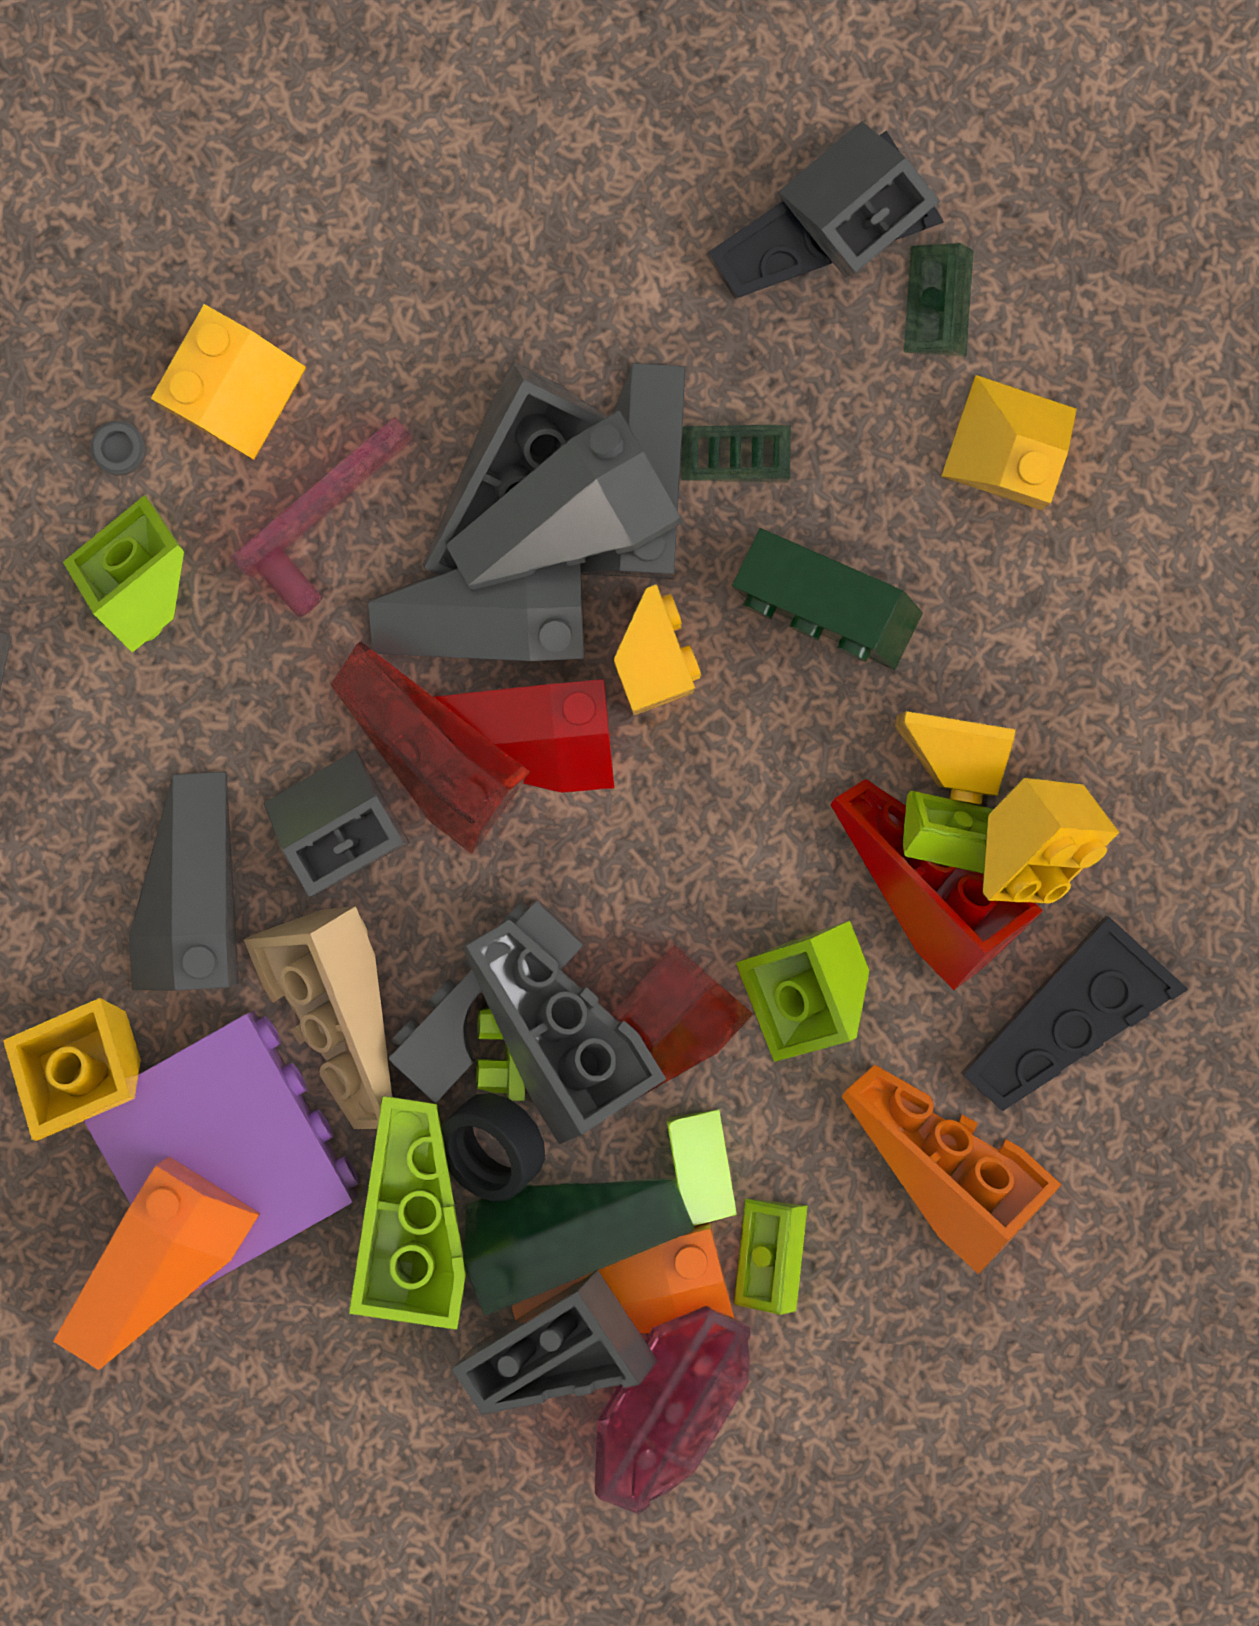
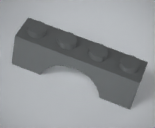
[388,899,585,1103]

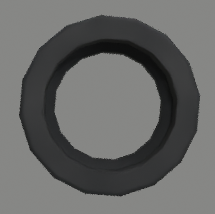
[441,1093,545,1201]

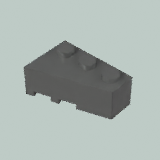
[452,1270,658,1415]

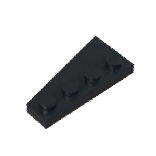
[706,130,944,299]
[961,916,1189,1111]

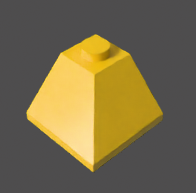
[941,375,1077,510]
[895,711,1016,805]

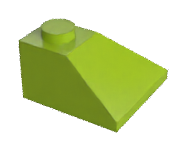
[63,495,184,653]
[736,921,870,1062]

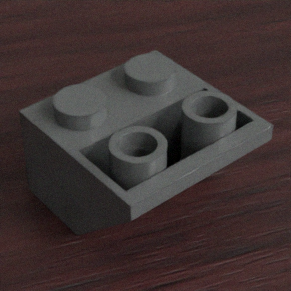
[777,121,940,278]
[263,750,410,897]

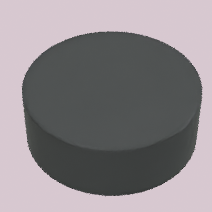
[91,421,147,476]

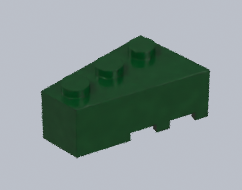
[732,528,923,670]

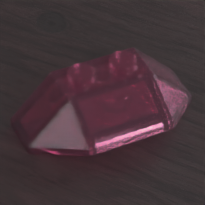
[594,1306,750,1514]

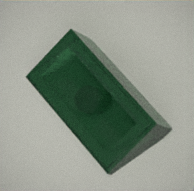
[904,243,974,357]

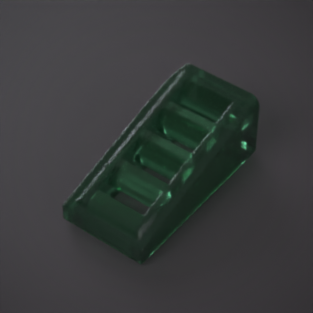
[682,425,791,483]

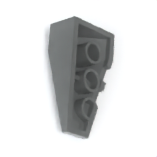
[423,362,608,575]
[368,562,585,661]

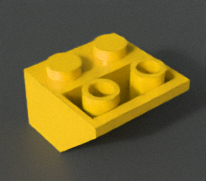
[614,584,701,715]
[983,778,1120,904]

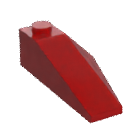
[393,679,615,793]
[830,779,1043,991]

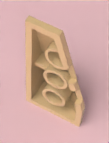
[244,906,392,1129]

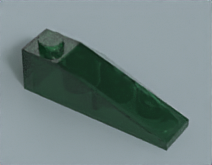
[464,1178,695,1316]

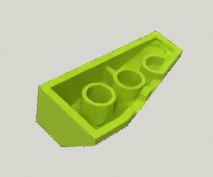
[349,1096,466,1330]

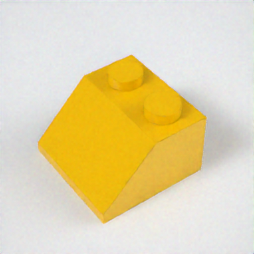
[151,304,306,460]
[3,998,141,1141]

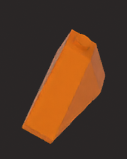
[841,1065,1062,1275]
[53,1156,261,1370]
[503,1222,736,1336]

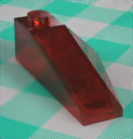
[331,642,531,854]
[610,942,753,1098]

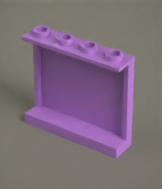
[84,1010,360,1294]

